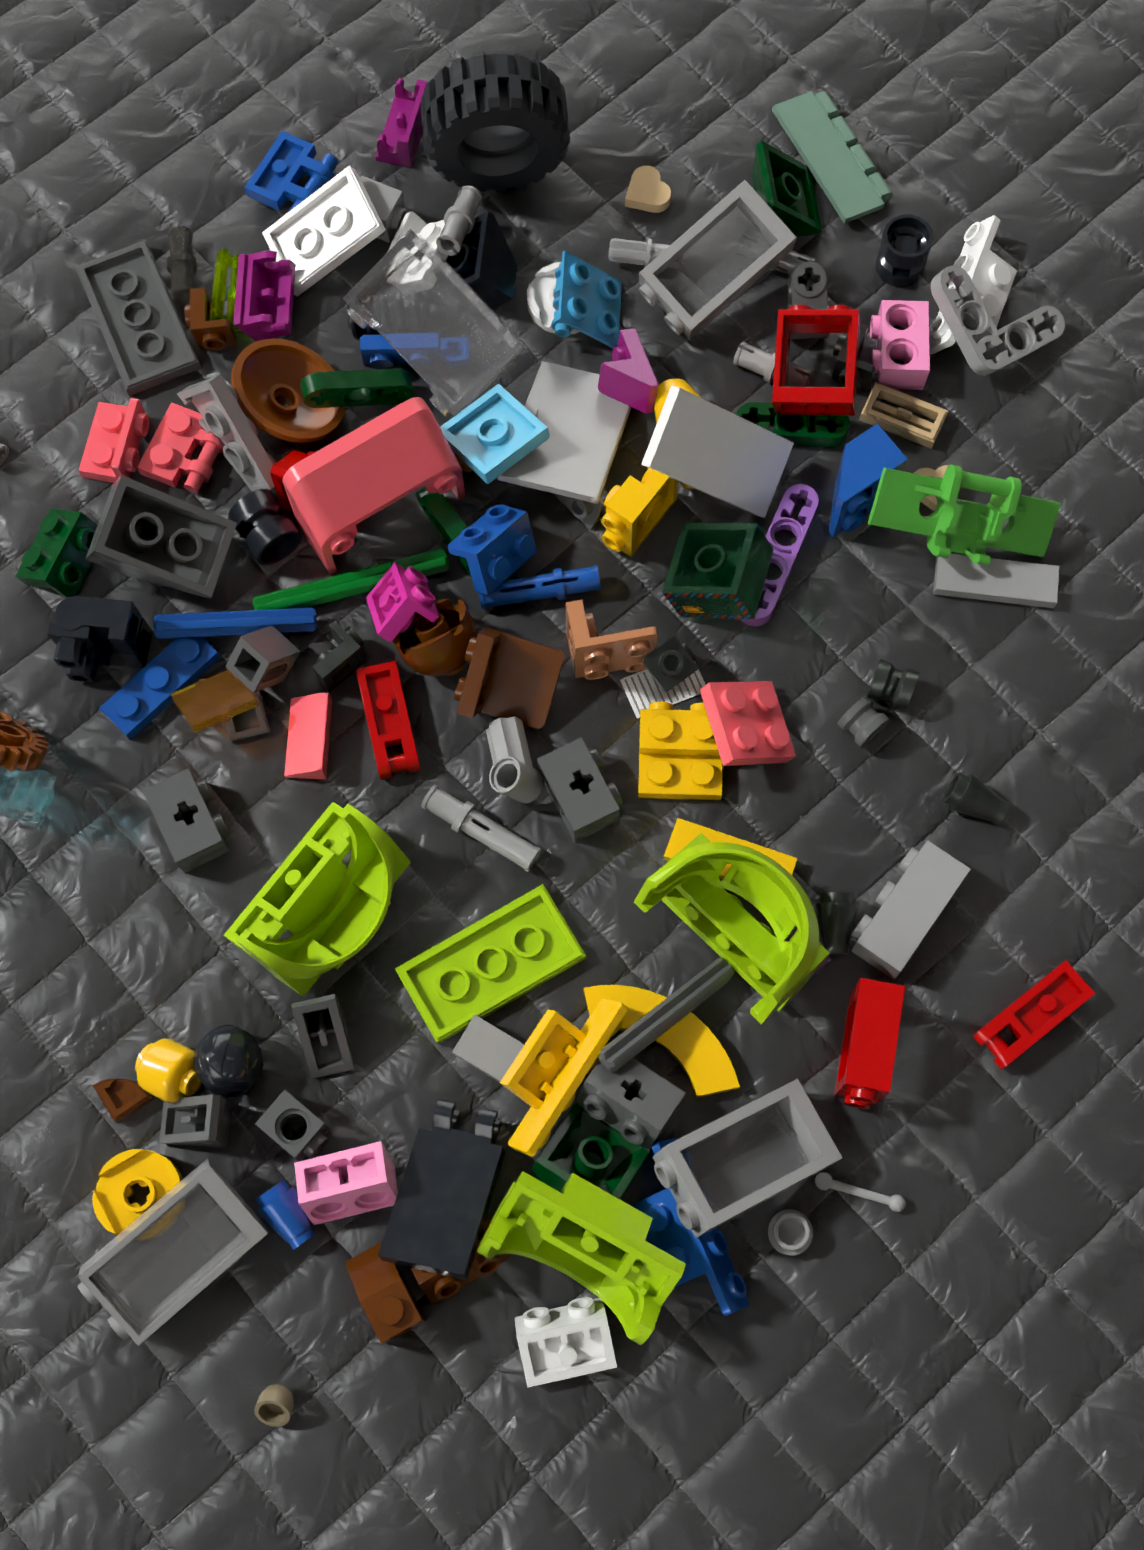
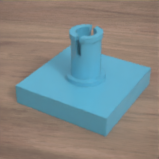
[440,384,550,484]

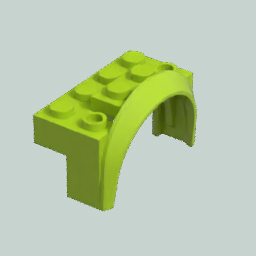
[634,833,830,1025]

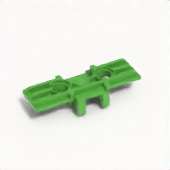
[868,464,1061,566]

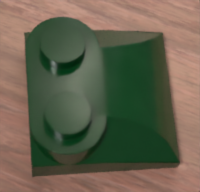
[532,1103,652,1199]

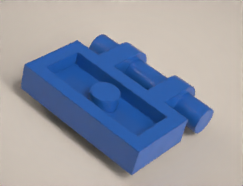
[244,130,338,212]

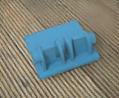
[551,251,622,348]

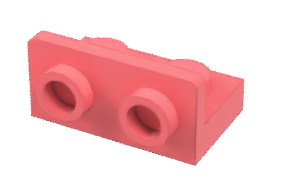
[78,398,149,483]

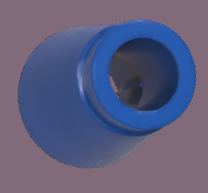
[254,1180,315,1250]

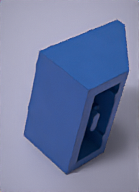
[828,423,908,538]

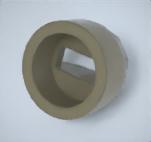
[254,1384,294,1427]

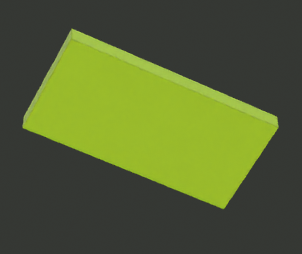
[395,884,586,1044]

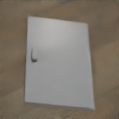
[497,361,632,504]

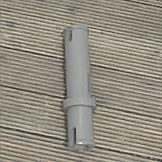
[421,785,541,872]

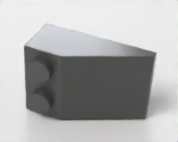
[85,475,237,599]

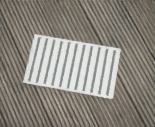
[620,661,706,719]

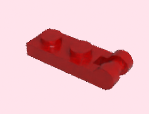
[356,660,421,780]
[972,960,1095,1070]

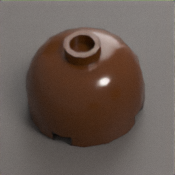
[393,599,477,676]

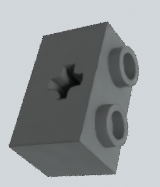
[537,737,623,842]
[142,768,231,874]
[575,1058,686,1151]

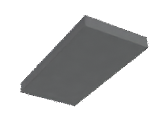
[75,240,201,396]

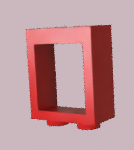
[772,305,861,416]
[834,978,905,1109]

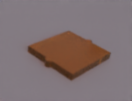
[170,670,258,733]

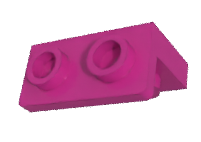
[366,562,440,643]

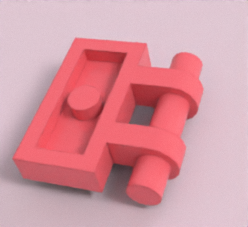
[137,402,225,494]

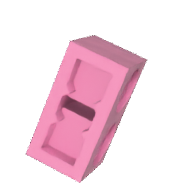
[870,300,930,390]
[294,1141,398,1225]

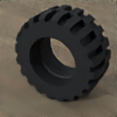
[421,51,570,192]

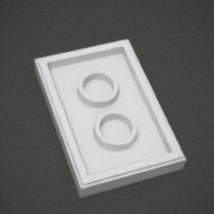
[262,165,386,297]

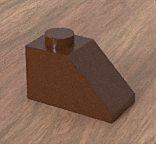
[345,1242,426,1344]

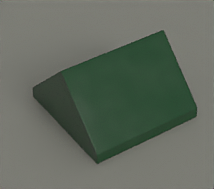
[752,141,822,237]

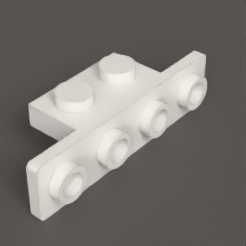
[929,215,1017,355]

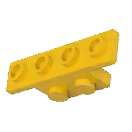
[500,998,628,1157]

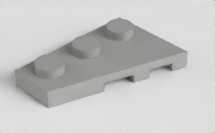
[177,374,276,491]

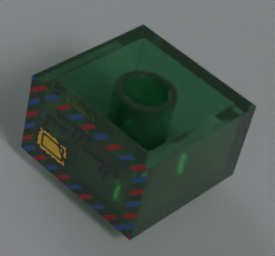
[662,523,774,620]

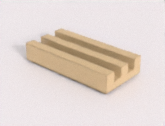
[859,382,948,449]

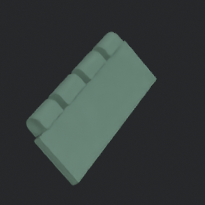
[772,91,893,224]

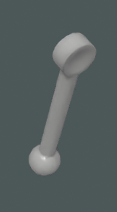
[814,1172,906,1212]

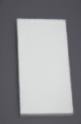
[641,386,794,518]

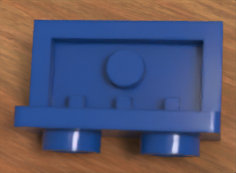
[448,505,537,595]

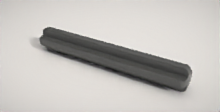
[598,958,734,1072]

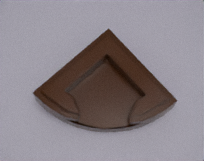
[92,1079,155,1123]

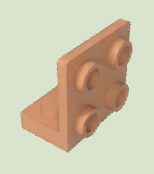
[566,600,658,680]

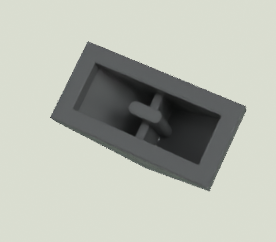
[291,994,354,1079]
[159,1094,232,1148]

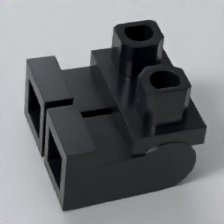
[47,596,153,683]

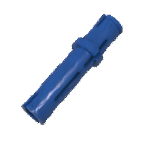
[479,565,601,610]

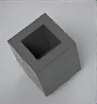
[225,626,300,693]

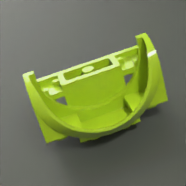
[224,802,411,997]
[477,1171,686,1345]

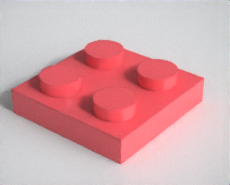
[699,681,796,766]

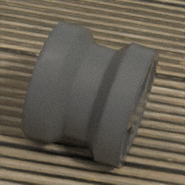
[837,696,890,748]

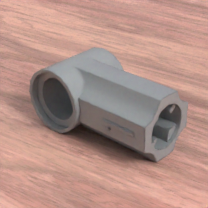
[486,716,543,804]

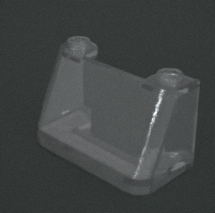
[343,229,529,416]

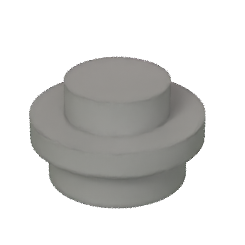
[768,1209,813,1256]

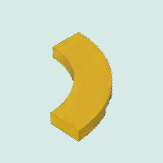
[584,985,740,1098]

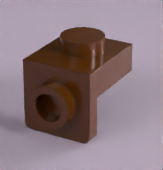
[184,287,237,351]

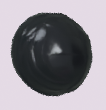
[194,1025,264,1097]

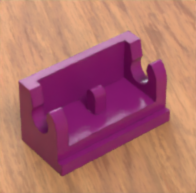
[375,78,428,168]
[233,251,296,341]

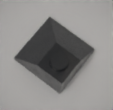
[429,211,518,311]

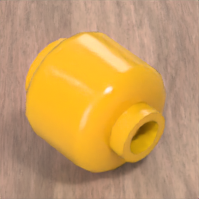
[135,1038,202,1103]

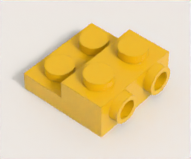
[601,468,679,557]
[638,702,722,800]

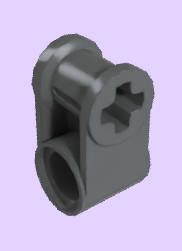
[787,261,829,340]

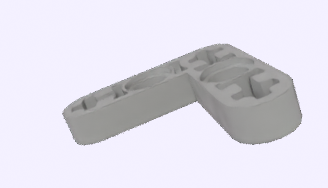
[931,265,1065,376]

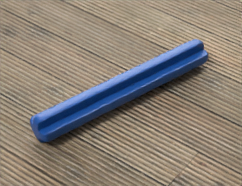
[153,608,317,639]

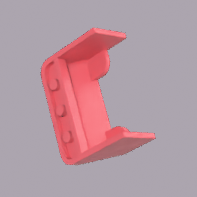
[282,397,466,575]

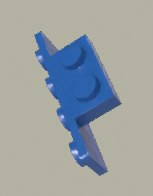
[633,1138,749,1316]

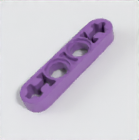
[737,484,819,627]

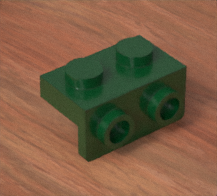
[15,509,98,599]

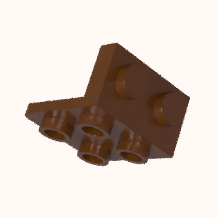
[454,628,564,729]

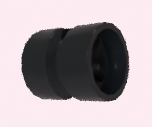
[876,214,934,287]
[228,489,302,565]

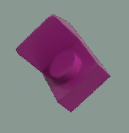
[597,328,659,414]

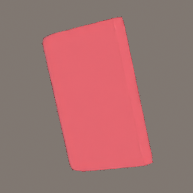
[284,693,332,779]

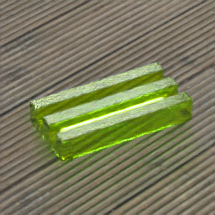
[209,248,244,334]

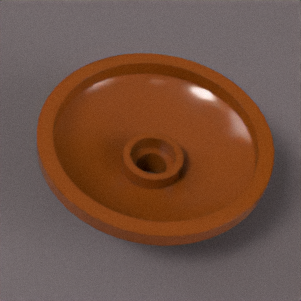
[231,338,345,443]

